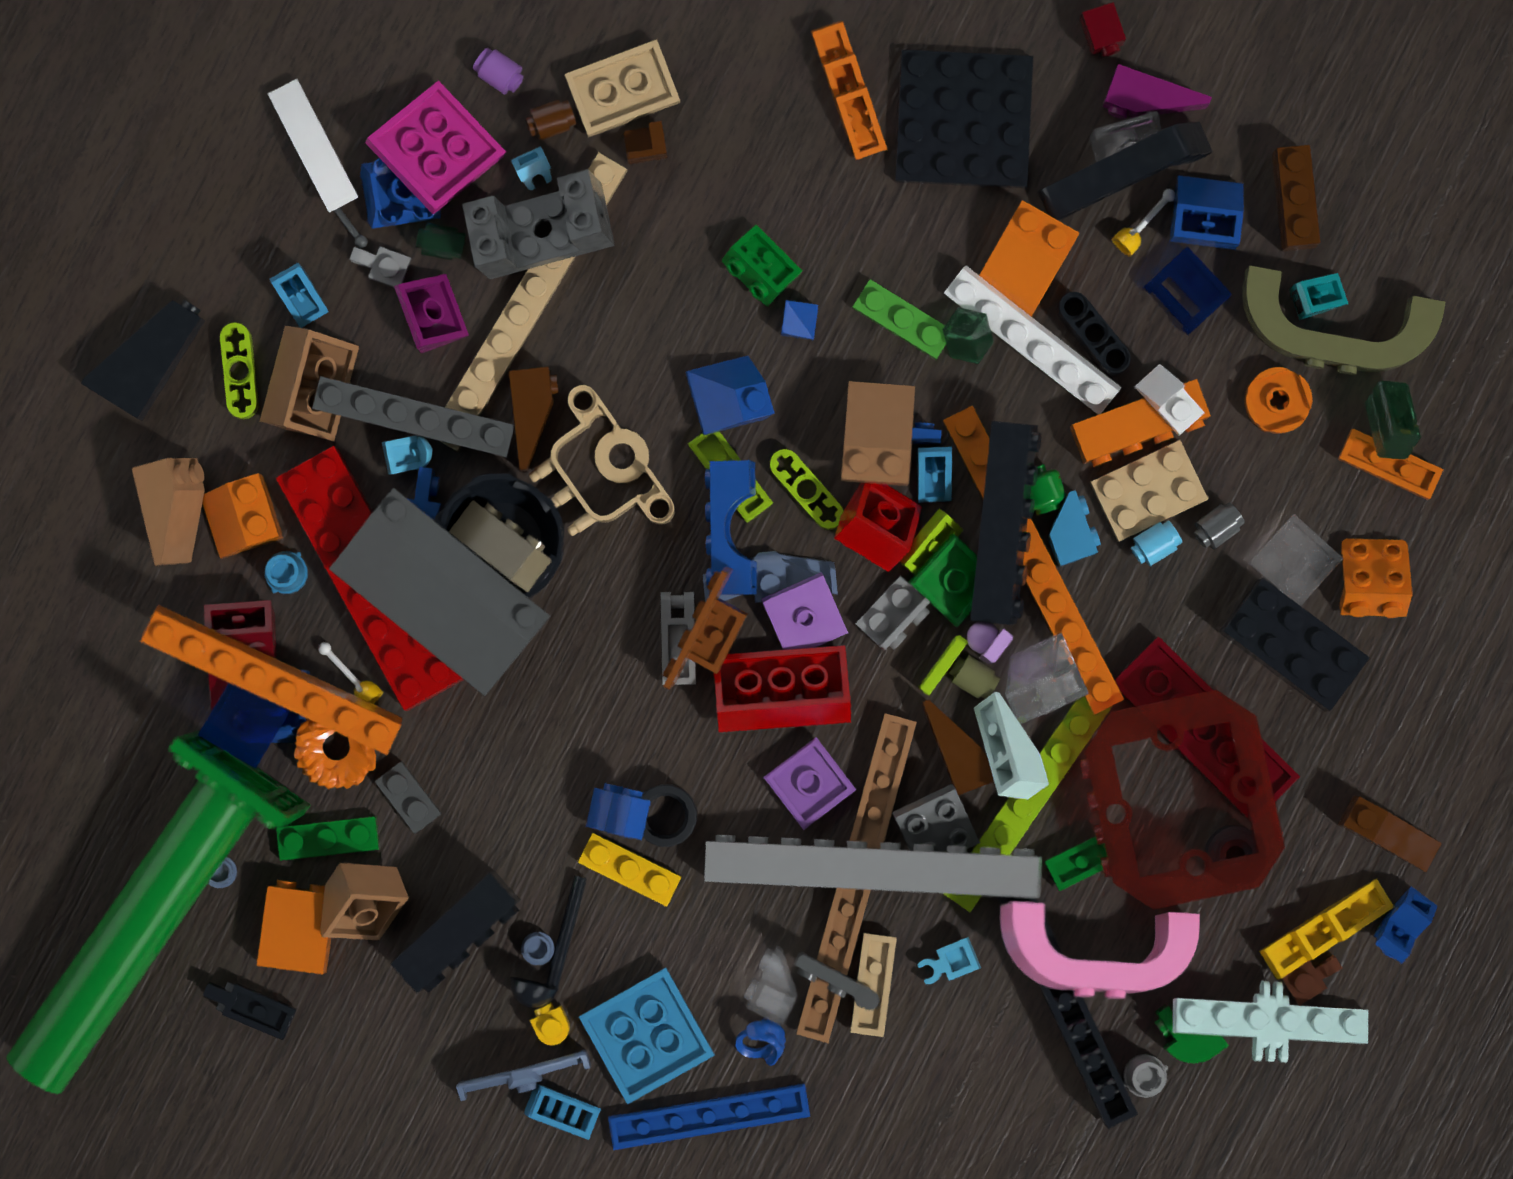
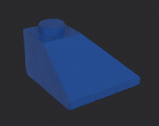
[685,356,775,436]

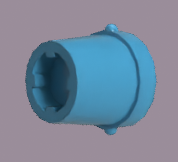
[265,551,308,594]

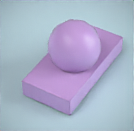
[967,621,1013,664]

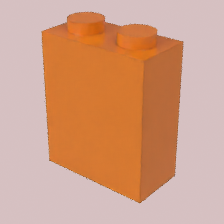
[257,880,331,974]

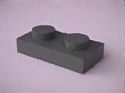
[375,761,442,834]

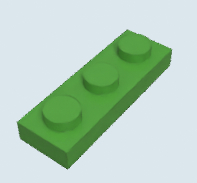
[852,279,954,360]

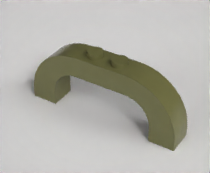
[1242,266,1446,375]

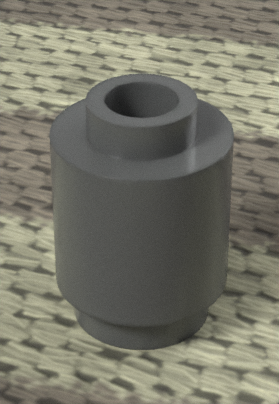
[1194,502,1245,550]

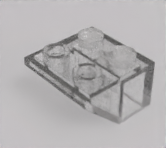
[1005,633,1089,724]
[743,944,798,1026]

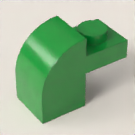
[1154,1004,1229,1063]

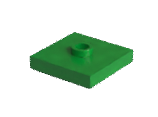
[908,533,977,627]

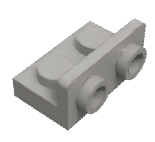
[856,576,930,651]

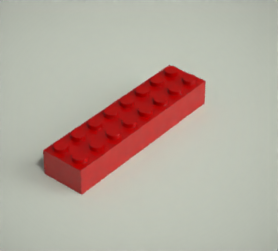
[276,446,464,711]

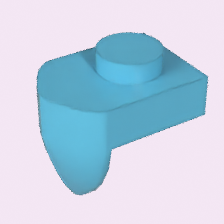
[382,435,433,475]

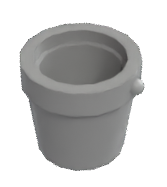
[1123,1054,1168,1098]

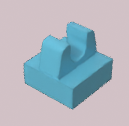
[511,146,552,190]

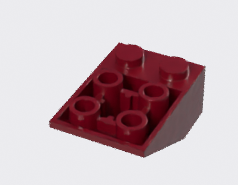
[204,600,279,712]

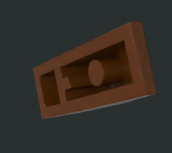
[509,367,559,472]
[921,700,994,795]
[1338,796,1442,872]

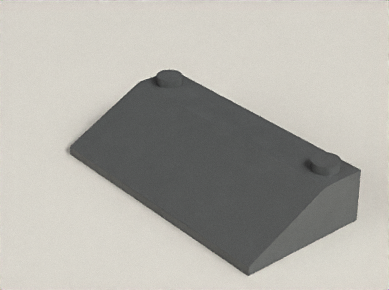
[329,488,550,696]

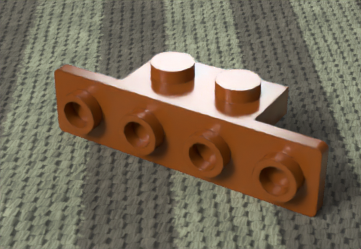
[663,566,748,690]

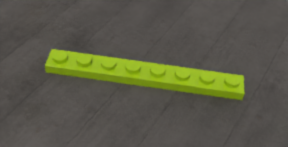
[943,691,1112,912]

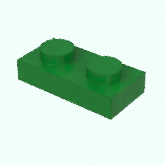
[1044,832,1119,892]

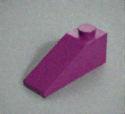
[1102,64,1212,119]

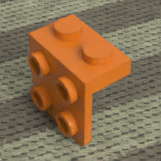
[1339,539,1413,618]

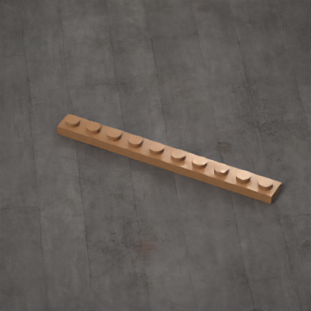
[796,713,917,1043]

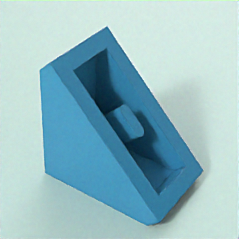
[270,263,329,328]
[916,447,952,503]

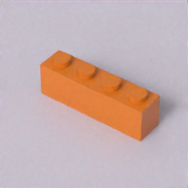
[1070,379,1211,467]

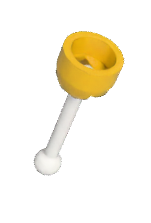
[1112,189,1175,257]
[318,642,383,704]

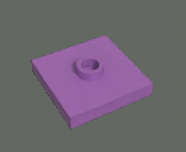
[761,572,848,650]
[764,737,856,830]

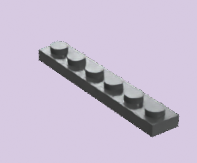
[312,376,515,458]

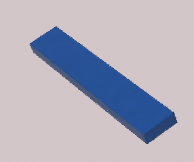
[608,1083,810,1150]

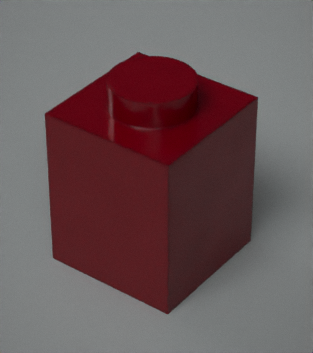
[1079,2,1126,57]

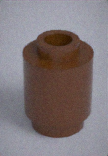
[525,99,576,141]

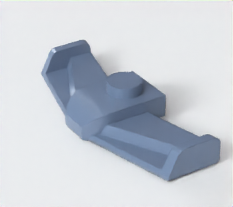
[703,551,838,603]
[456,1049,591,1101]

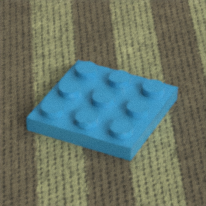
[579,968,715,1104]

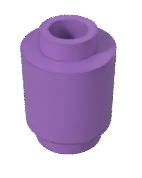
[473,48,524,94]

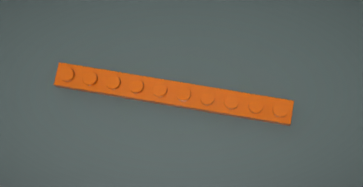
[943,405,1124,715]

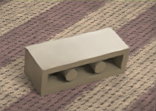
[449,500,552,592]

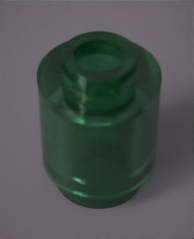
[416,222,466,261]

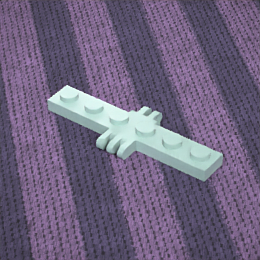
[1172,981,1368,1063]

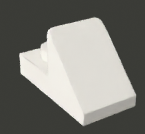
[1134,364,1205,436]

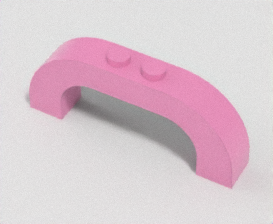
[1000,902,1200,999]

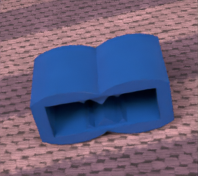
[586,783,650,840]

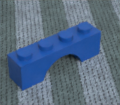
[705,460,757,595]

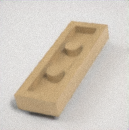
[850,933,897,1037]

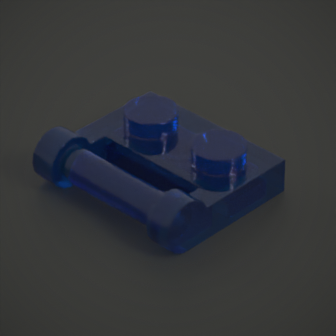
[1143,246,1232,335]

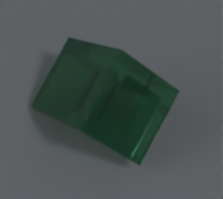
[943,307,993,364]

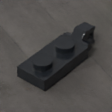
[203,981,297,1040]

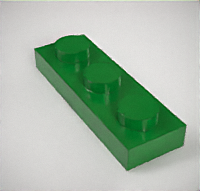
[276,816,380,861]

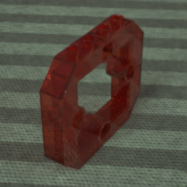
[1079,690,1285,909]

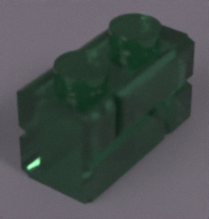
[1365,381,1421,460]

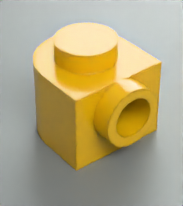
[530,1002,570,1045]

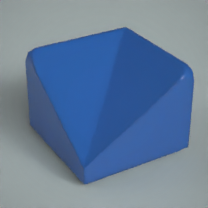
[781,300,819,340]

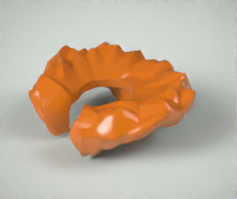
[294,719,376,789]

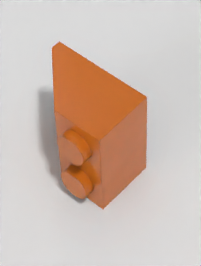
[202,473,284,559]

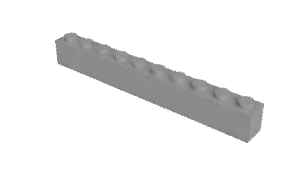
[704,835,1042,898]

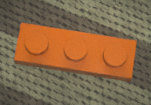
[1338,428,1444,500]

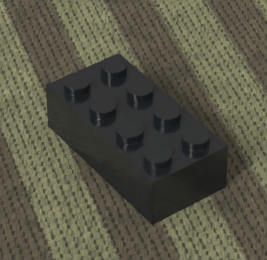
[1219,578,1370,712]
[390,871,521,994]

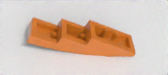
[811,20,887,160]

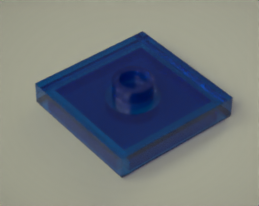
[198,682,290,768]

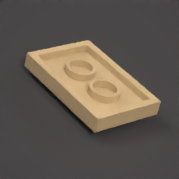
[565,39,681,137]
[1090,440,1208,542]

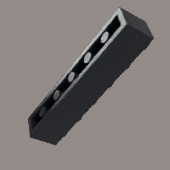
[971,421,1042,625]

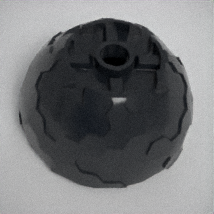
[434,474,564,598]

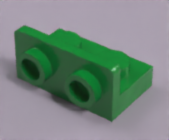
[722,224,803,306]

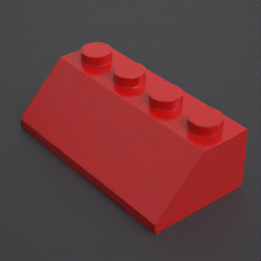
[714,645,851,732]

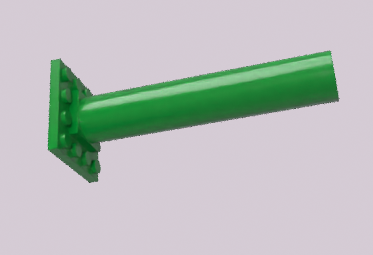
[6,728,311,1094]

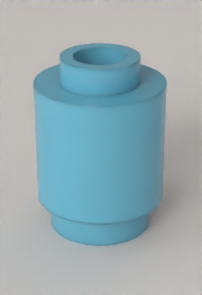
[1131,520,1183,566]

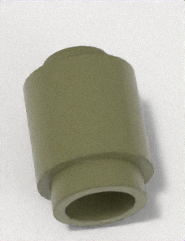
[949,654,1001,699]

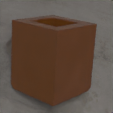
[624,121,667,164]

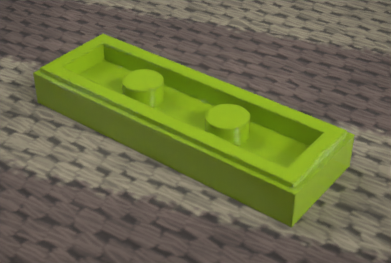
[688,431,773,523]

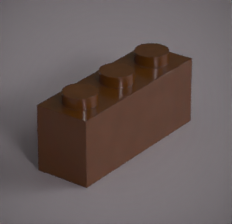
[1272,145,1321,252]

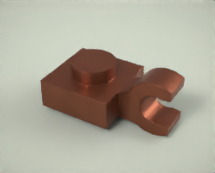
[1281,955,1342,1006]

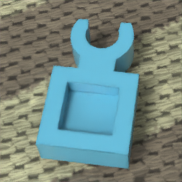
[917,937,981,984]

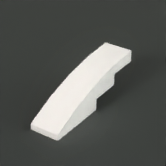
[268,79,358,213]

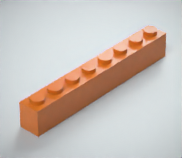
[141,605,402,755]

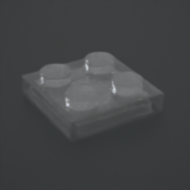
[1248,514,1344,606]

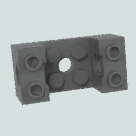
[462,169,615,279]

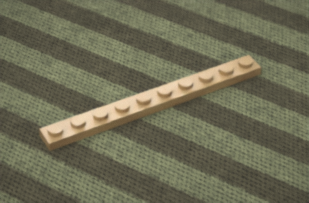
[440,152,627,452]

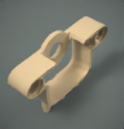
[529,385,675,536]

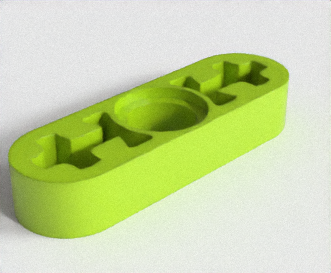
[220,323,259,419]
[770,449,843,530]

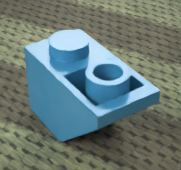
[1047,490,1101,567]

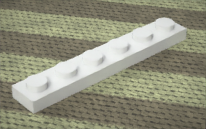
[944,265,1122,415]

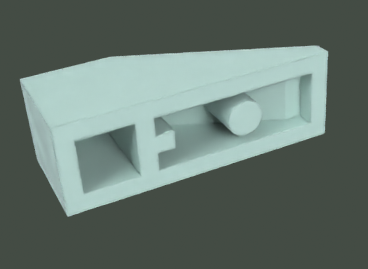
[974,692,1049,800]

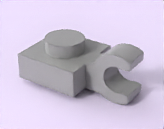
[350,247,411,288]

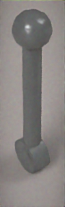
[321,198,367,248]

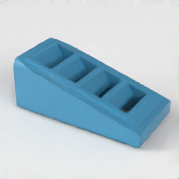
[524,1083,601,1140]

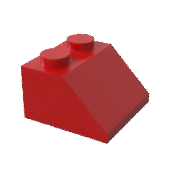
[834,483,922,572]

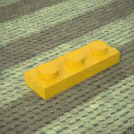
[578,833,682,907]

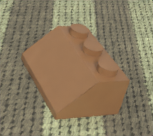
[260,326,359,441]

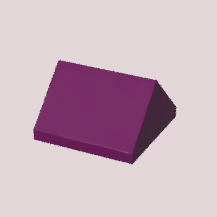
[394,274,469,354]

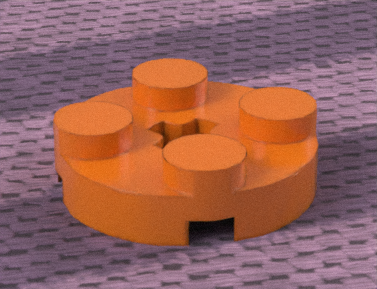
[1245,367,1312,434]

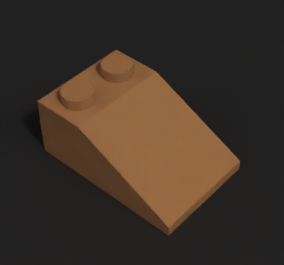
[841,381,915,486]
[132,458,205,566]

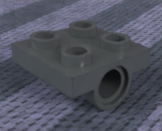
[892,784,980,852]

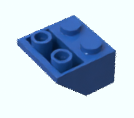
[1169,176,1244,250]

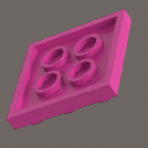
[365,80,506,215]

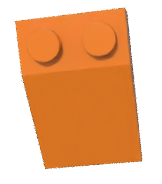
[979,200,1080,317]

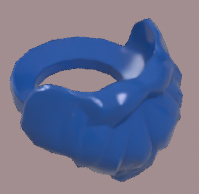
[735,1017,786,1066]

